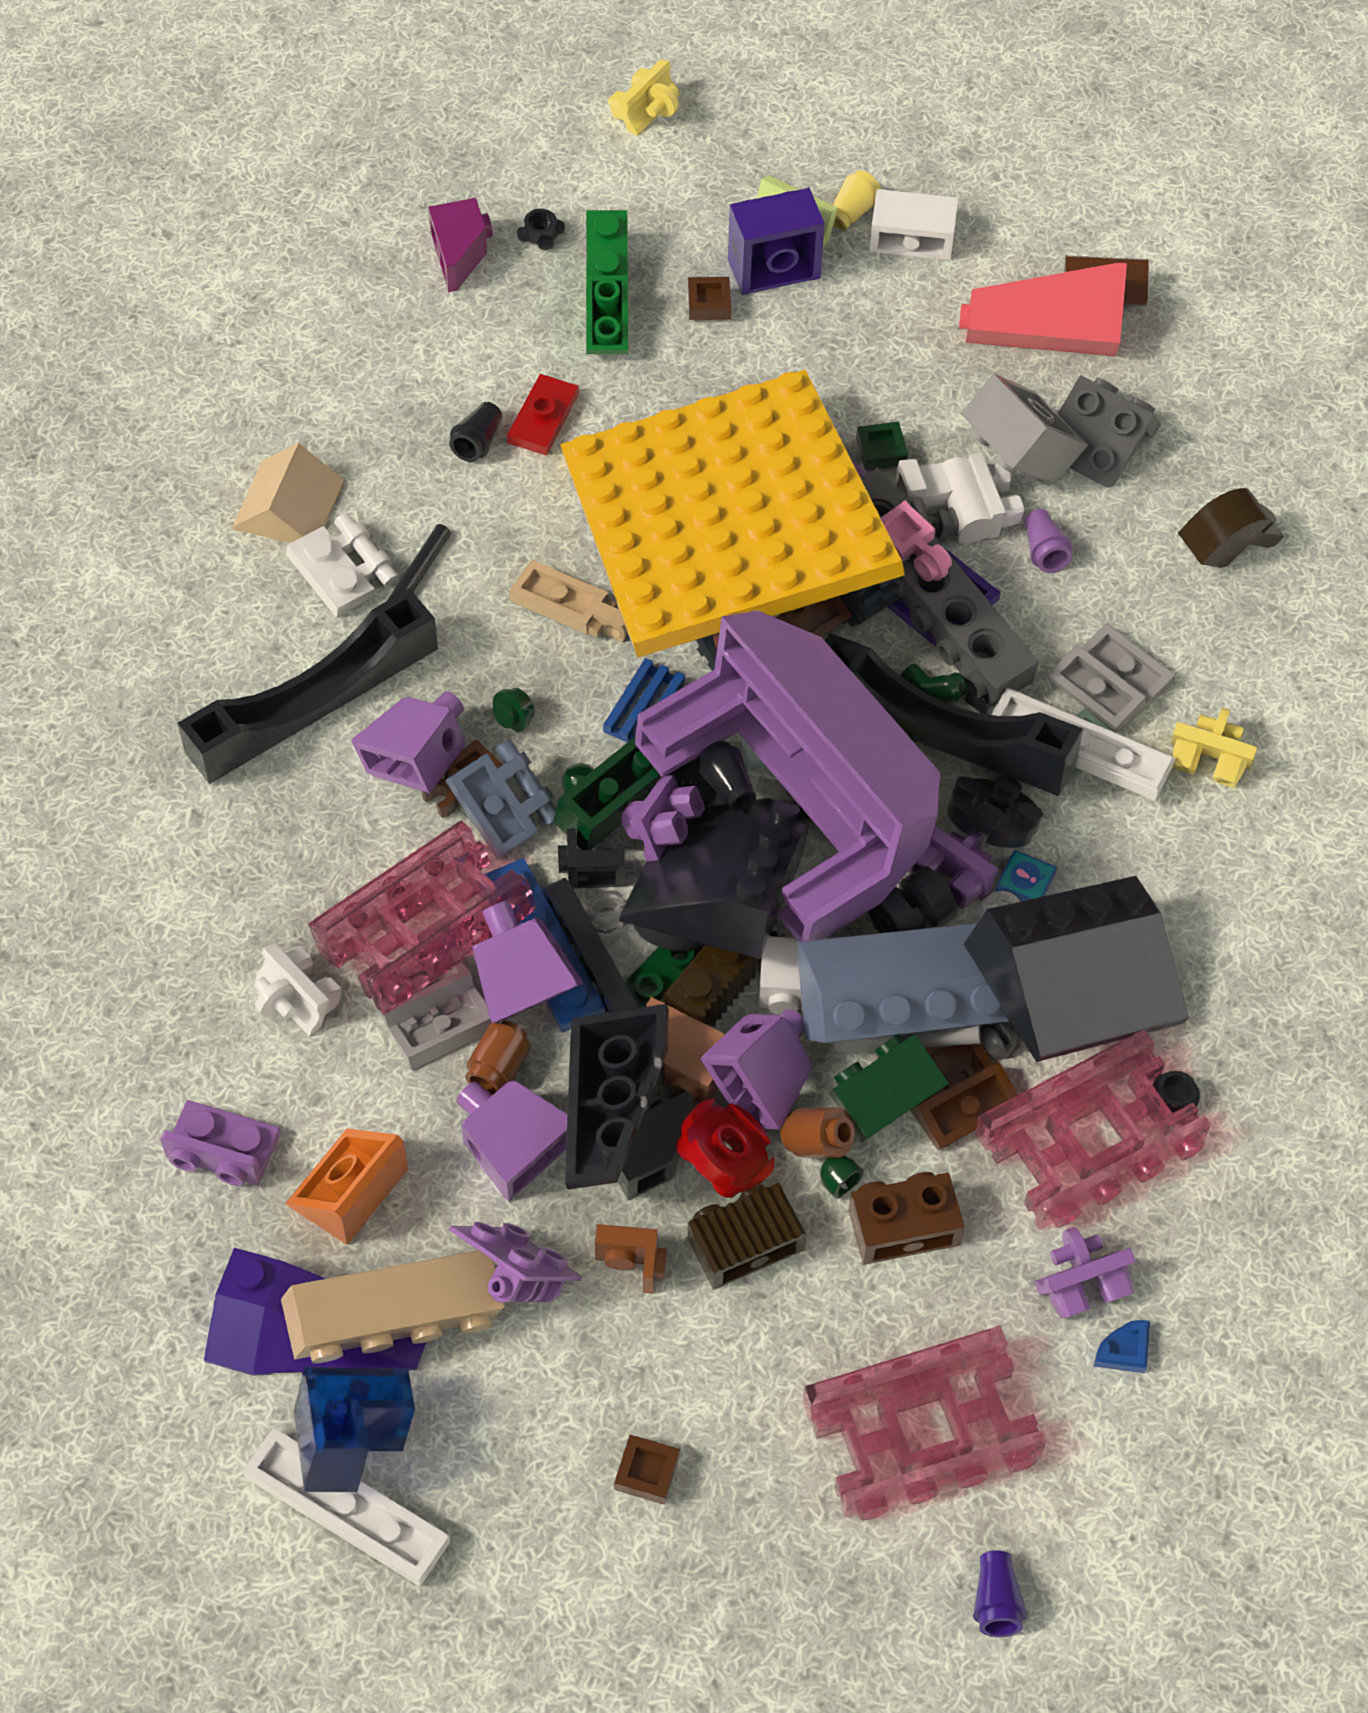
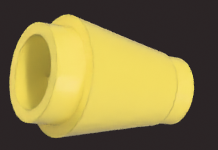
[833,170,881,231]

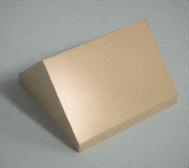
[232,443,344,543]

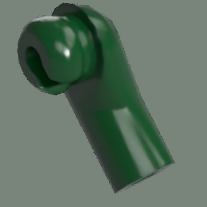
[901,663,968,704]

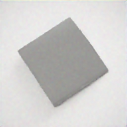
[1047,623,1175,732]
[365,945,492,1071]

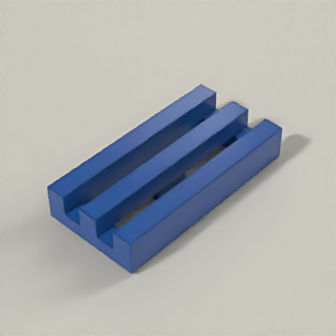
[603,658,685,742]

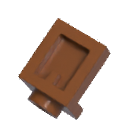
[595,1224,667,1294]

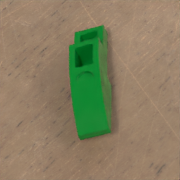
[586,210,628,354]

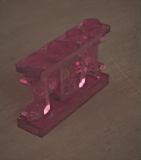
[308,820,536,1015]
[975,1029,1211,1230]
[802,1325,1046,1521]

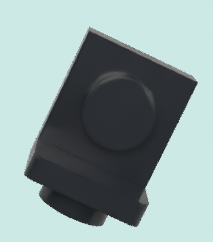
[558,828,625,889]

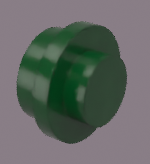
[492,688,535,732]

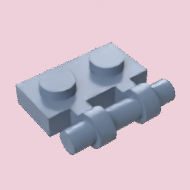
[445,738,556,858]

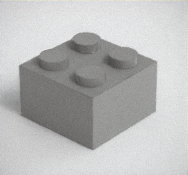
[960,373,1088,484]

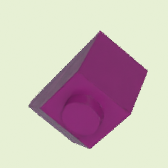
[428,197,493,292]

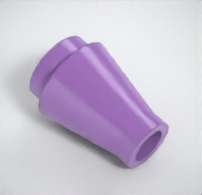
[1024,509,1073,573]

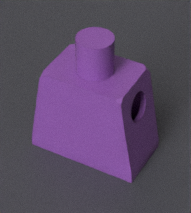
[351,691,465,793]
[473,900,584,1023]
[701,1009,812,1130]
[456,1081,568,1202]

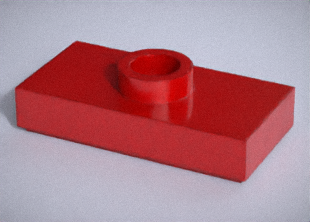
[507,374,579,456]

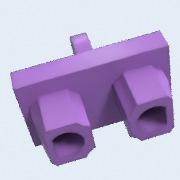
[621,775,705,862]
[909,826,998,909]
[1034,1227,1136,1318]

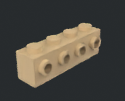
[281,1250,505,1363]

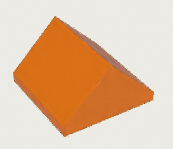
[285,1129,408,1245]

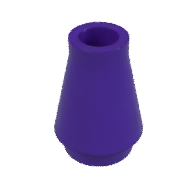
[973,1550,1027,1637]

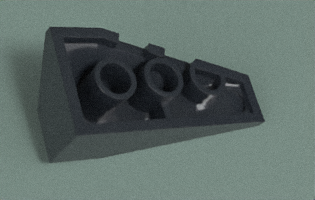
[565,1004,669,1190]

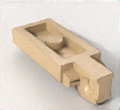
[509,560,629,642]

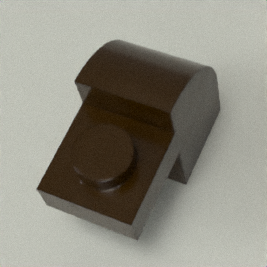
[1178,488,1284,568]

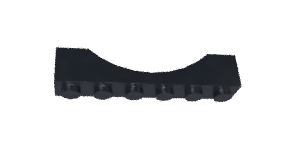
[177,588,438,784]
[825,633,1083,796]

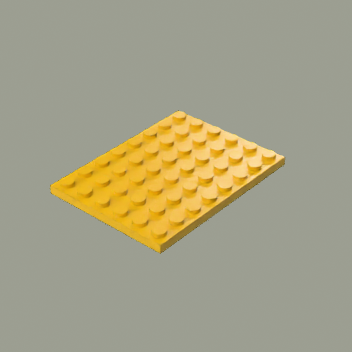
[560,369,905,658]

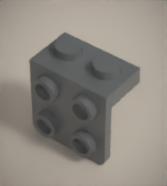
[1058,375,1161,487]

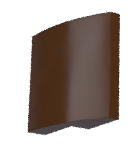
[910,1044,1023,1151]

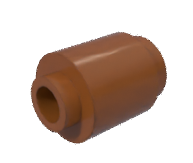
[465,1021,531,1095]
[780,1107,855,1158]

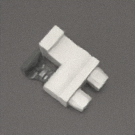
[893,452,1024,544]

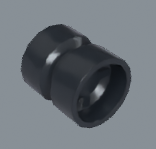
[868,866,958,933]

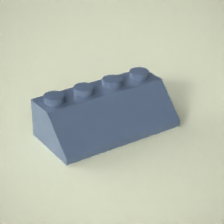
[797,923,1009,1043]

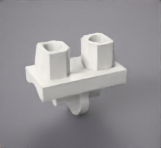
[254,942,342,1037]

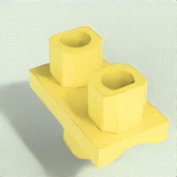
[608,59,680,136]
[1171,707,1257,788]

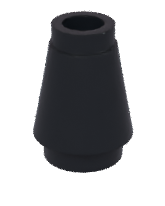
[449,402,502,462]
[698,741,756,811]

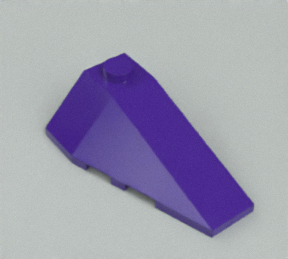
[204,1247,427,1376]

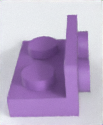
[160,1100,281,1186]

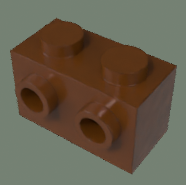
[848,1172,965,1265]

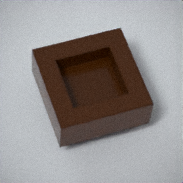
[688,276,731,320]
[614,1434,680,1505]

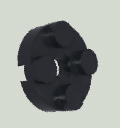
[947,776,1043,848]

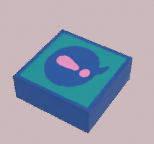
[995,849,1058,902]

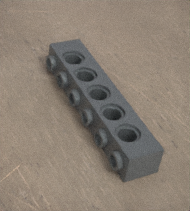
[860,468,1039,708]

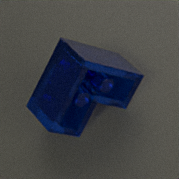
[294,1367,415,1492]

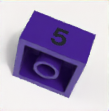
[728,187,825,295]

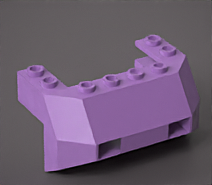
[635,610,940,942]

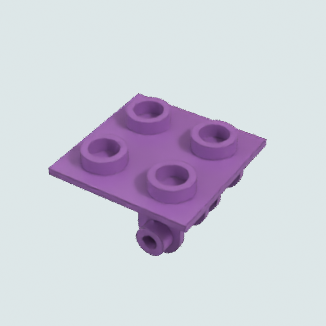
[449,1222,583,1303]

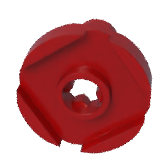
[676,1099,775,1198]

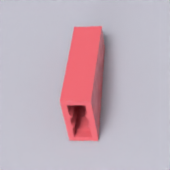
[959,263,1127,356]

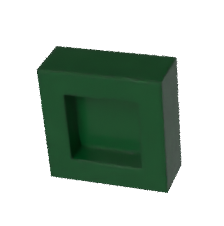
[856,421,908,471]

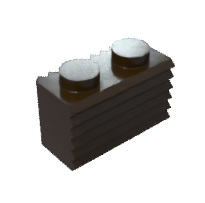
[663,944,757,1027]
[687,1183,806,1290]

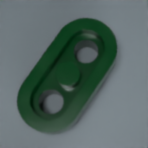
[626,947,702,1008]

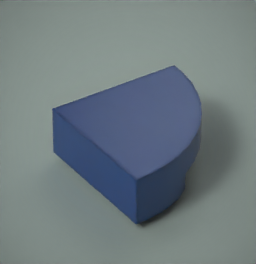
[1094,1320,1150,1373]

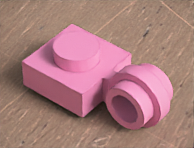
[881,501,952,582]

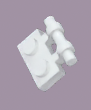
[286,513,399,618]

